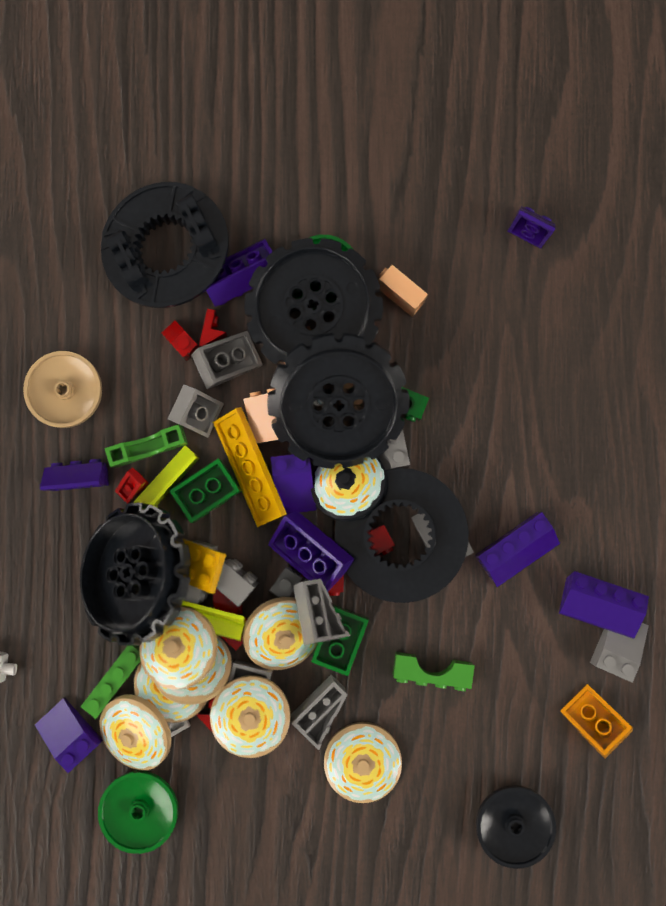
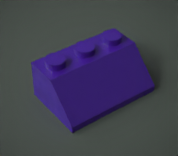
[40,459,109,491]

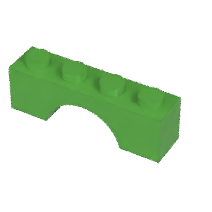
[104,424,188,468]
[81,645,141,719]
[392,652,475,691]

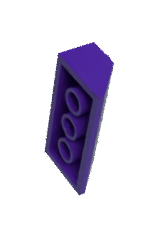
[206,239,273,307]
[268,511,354,592]
[475,512,560,587]
[559,571,649,639]

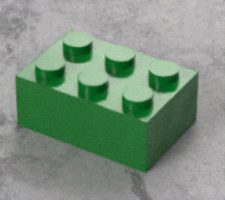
[170,458,242,523]
[311,604,369,676]

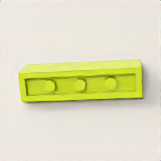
[134,445,200,506]
[181,601,246,641]

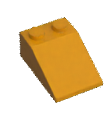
[560,684,633,758]

